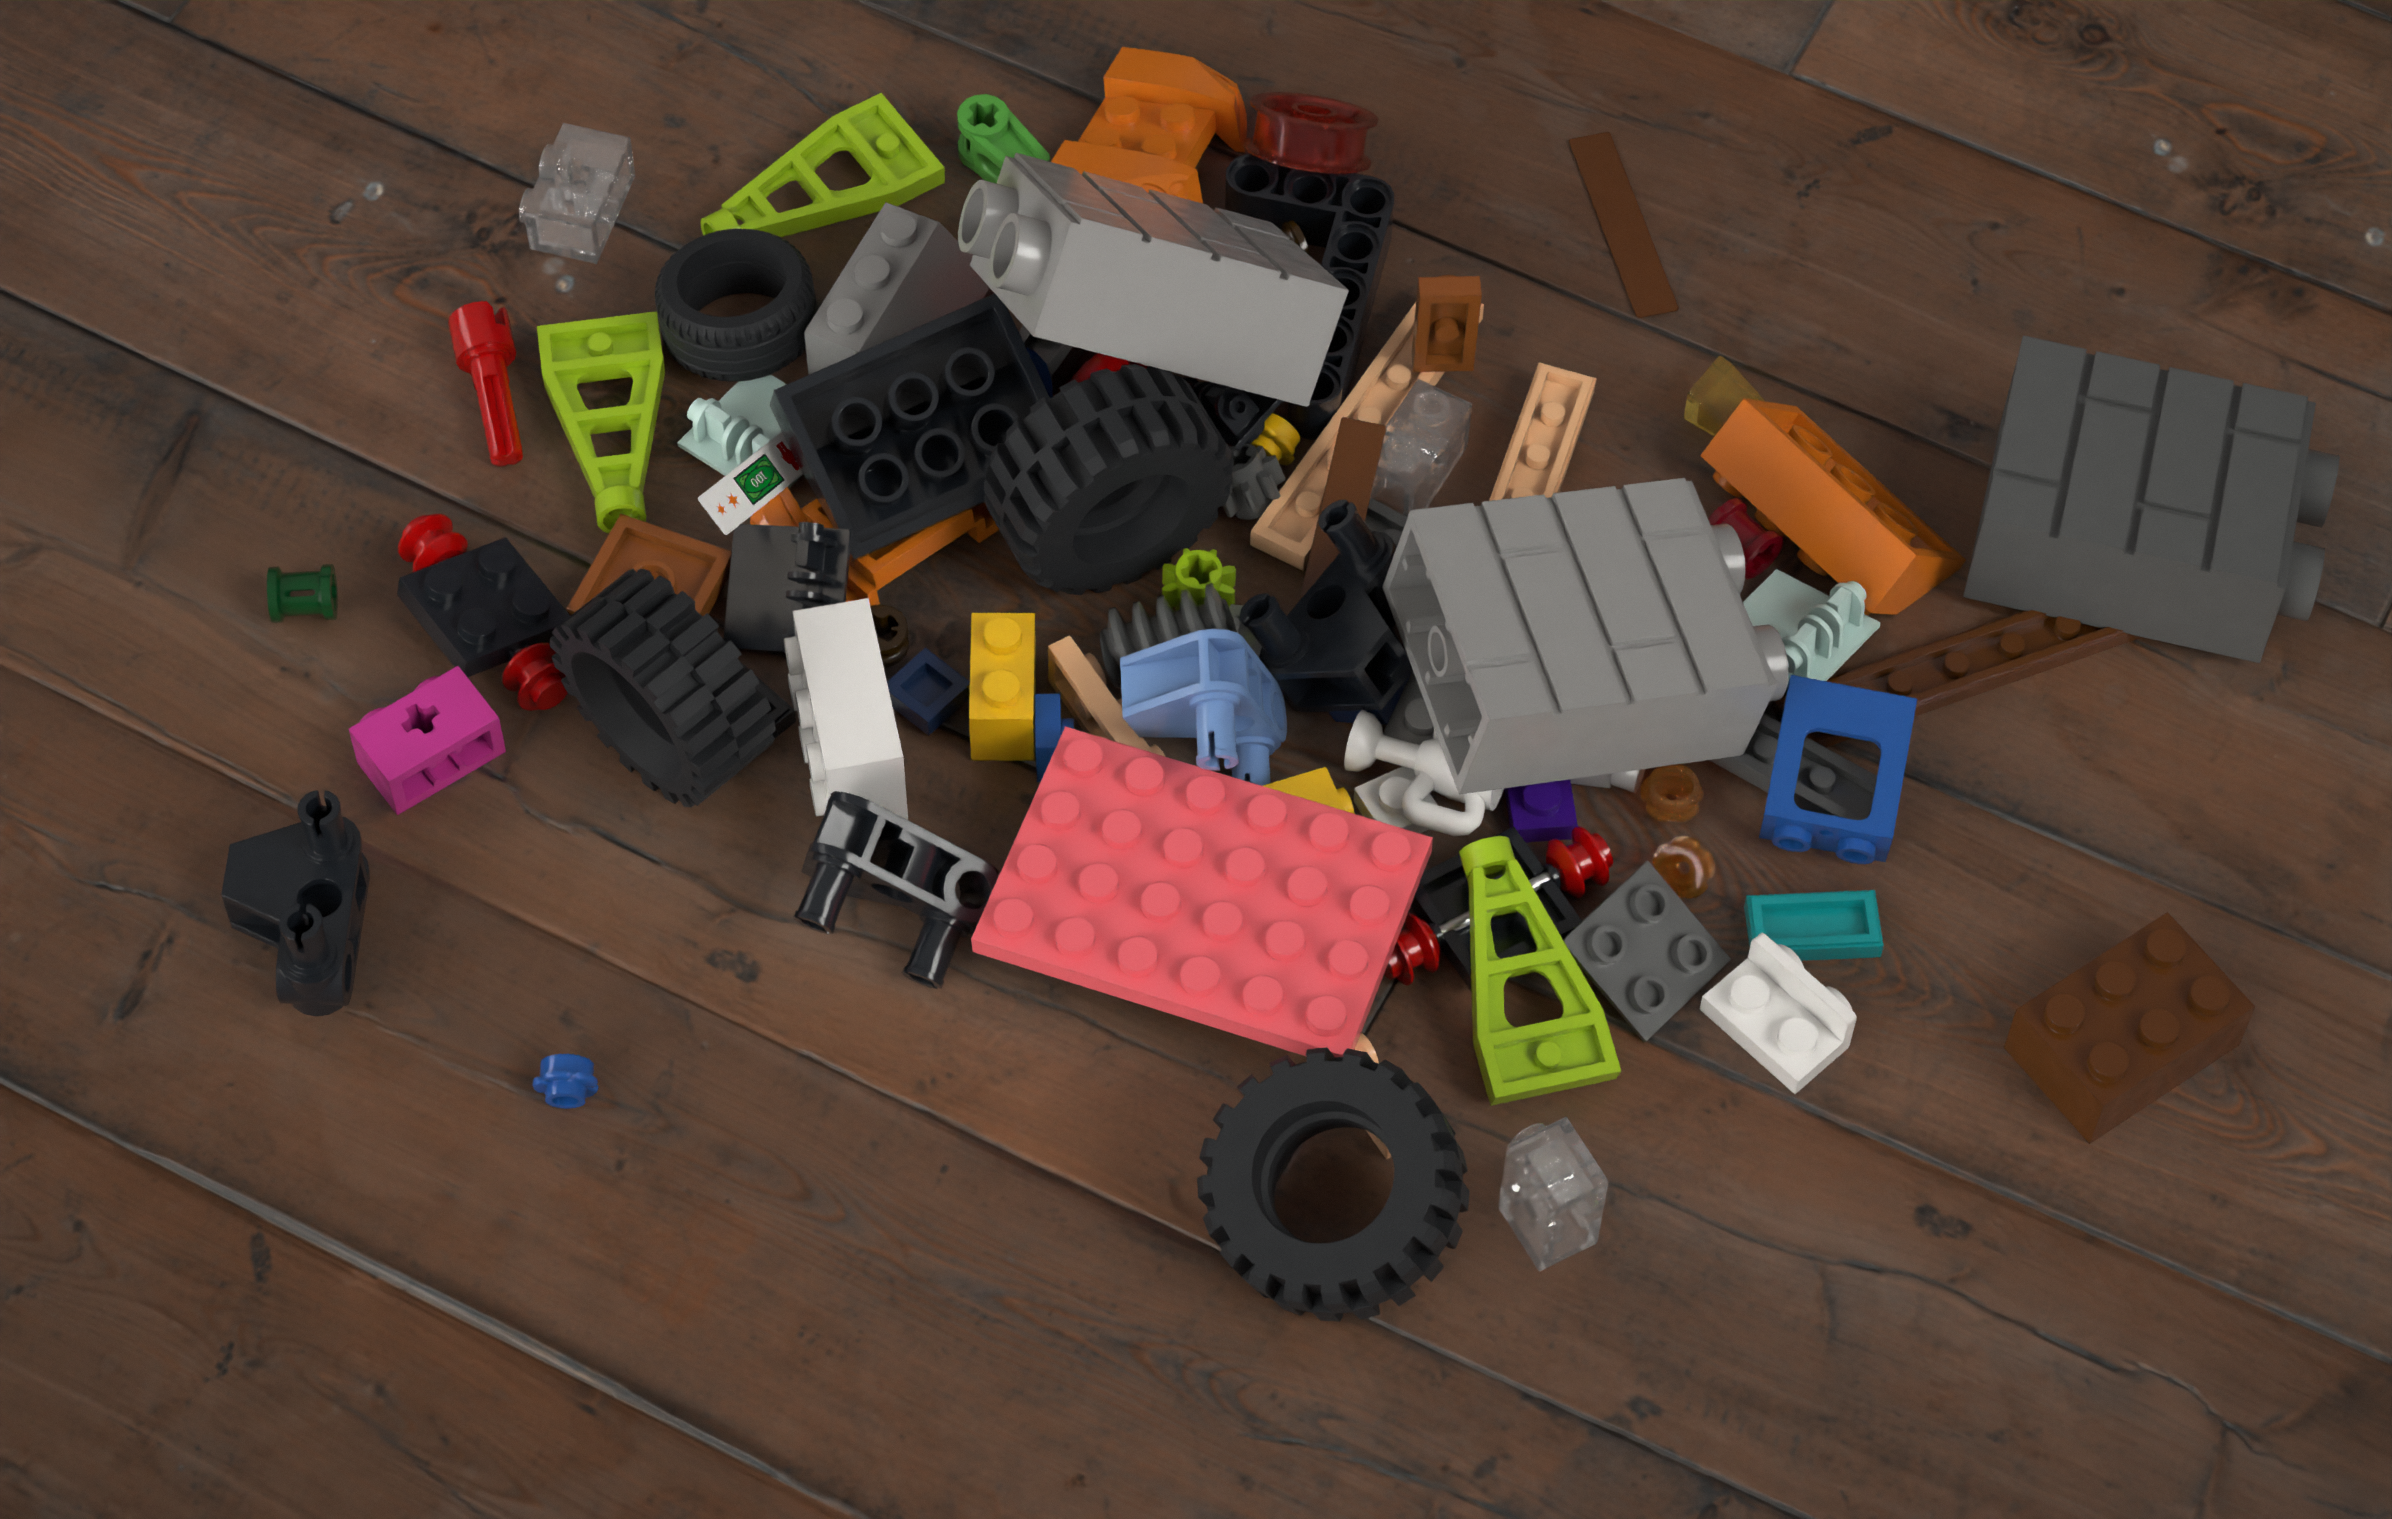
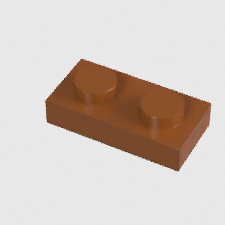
[1412,275,1482,372]

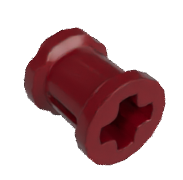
[1708,498,1784,580]

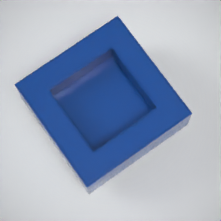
[1035,693,1074,782]

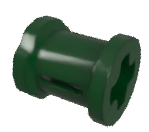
[267,564,338,623]

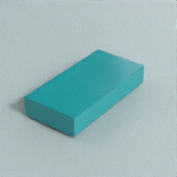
[1744,890,1884,961]

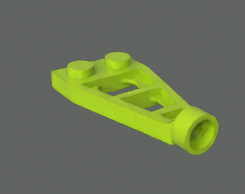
[700,93,945,237]
[537,311,665,534]
[1459,836,1621,1106]

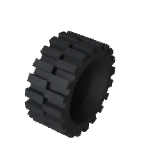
[550,568,776,808]

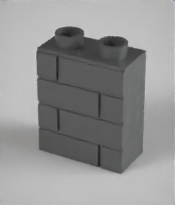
[1963,335,2340,663]

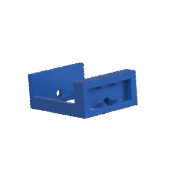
[1759,675,1917,864]

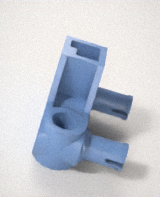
[1120,629,1287,786]

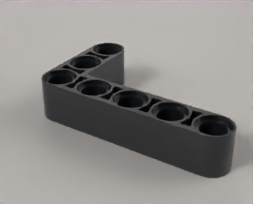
[1225,154,1394,440]

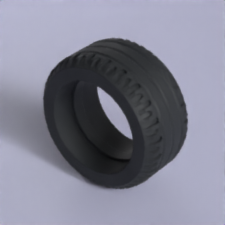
[655,229,818,381]

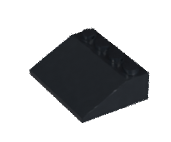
[770,293,1050,561]

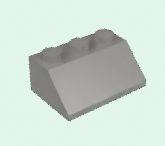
[804,202,992,375]

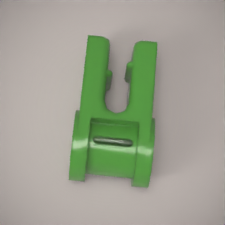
[957,94,1051,183]

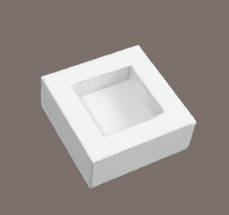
[1353,766,1437,833]

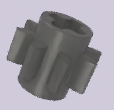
[1219,443,1286,520]

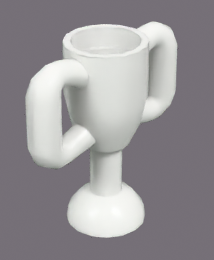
[1344,710,1504,836]

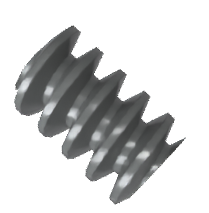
[1100,583,1237,688]

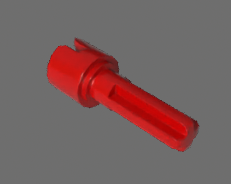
[448,301,523,467]

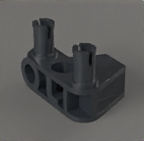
[1240,499,1413,712]
[221,790,370,1017]
[793,791,1000,989]

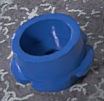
[532,1054,598,1109]

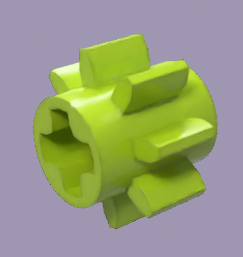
[1162,548,1236,610]

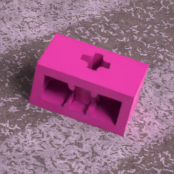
[349,666,506,815]

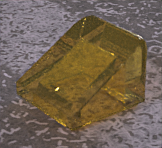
[1684,356,1765,437]

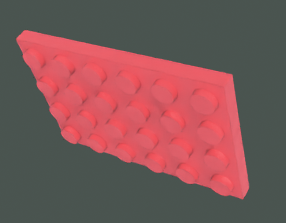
[971,726,1433,1057]

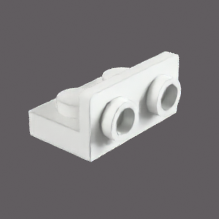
[1700,933,1857,1094]

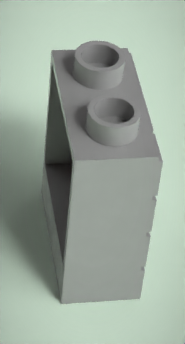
[958,153,1349,407]
[1382,478,1788,795]

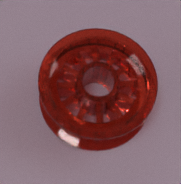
[1243,92,1379,174]

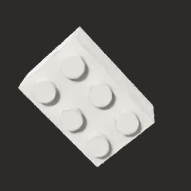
[784,598,908,820]

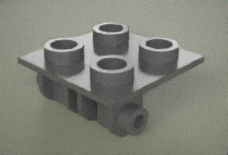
[1563,861,1731,1042]

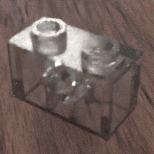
[519,123,636,264]
[1371,379,1472,517]
[1498,1116,1609,1272]

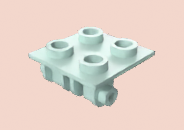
[677,374,802,488]
[1743,569,1880,687]

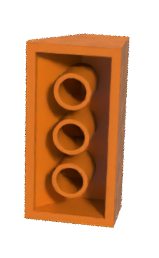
[1700,398,1966,616]

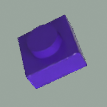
[1504,779,1578,843]

